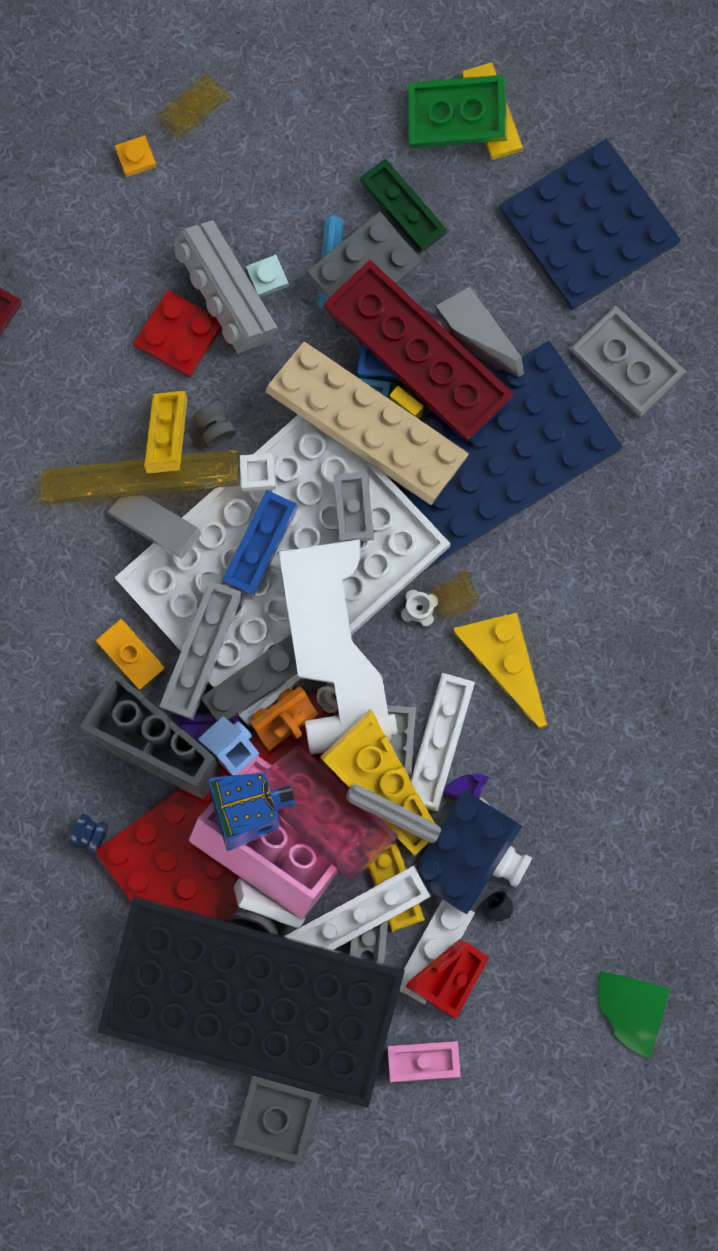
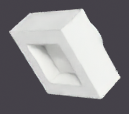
[240,453,277,491]

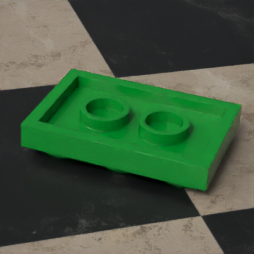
[408,75,507,148]

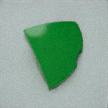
[598,971,670,1058]

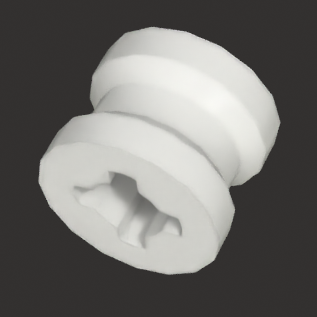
[492,846,532,888]

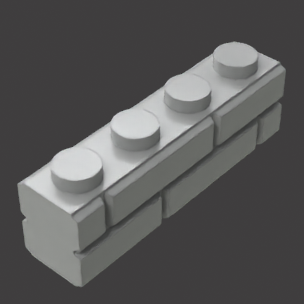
[173,220,278,354]

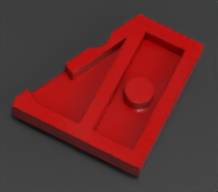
[405,939,489,1019]

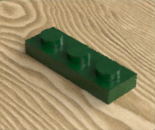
[360,158,447,253]

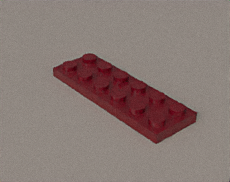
[323,259,514,443]

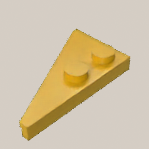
[454,613,547,728]

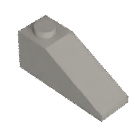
[436,287,524,377]

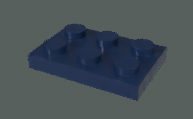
[415,790,522,914]

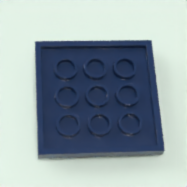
[499,138,681,310]

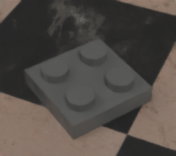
[233,1076,321,1164]

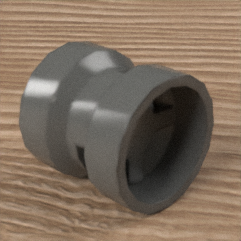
[193,402,237,447]

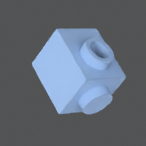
[198,716,260,775]

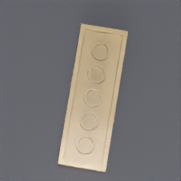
[265,342,469,505]

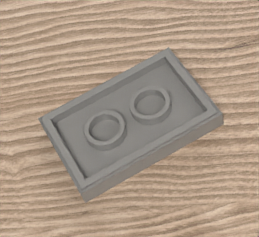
[569,305,687,418]

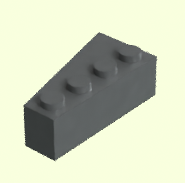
[79,670,221,800]

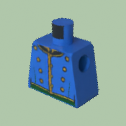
[209,773,295,851]

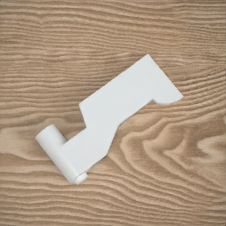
[279,539,398,755]

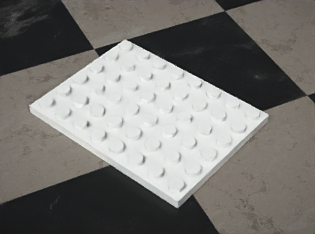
[115,415,451,727]

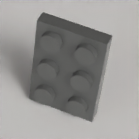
[305,211,422,299]

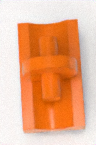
[250,686,318,750]

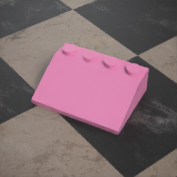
[189,756,366,920]

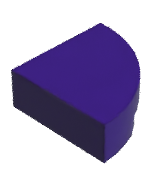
[443,773,489,800]

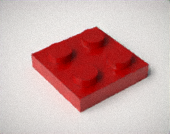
[133,290,222,378]

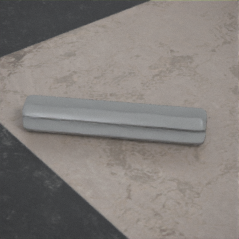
[346,784,441,843]

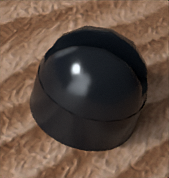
[483,891,514,921]

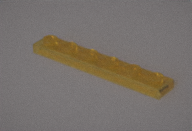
[41,449,240,505]

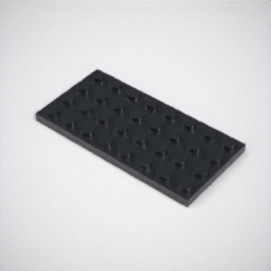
[97,896,405,1108]

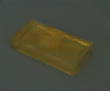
[160,73,229,139]

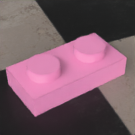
[388,1041,461,1083]

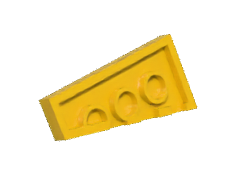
[320,709,434,856]

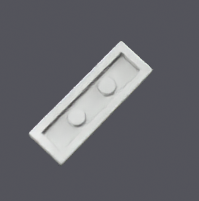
[400,900,475,1005]

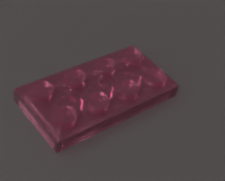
[263,744,399,881]

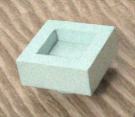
[246,255,289,297]

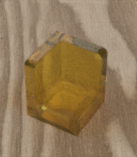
[433,568,479,620]

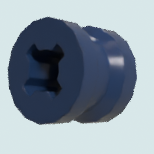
[69,813,109,856]

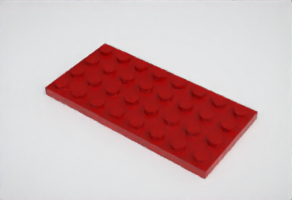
[96,690,376,921]

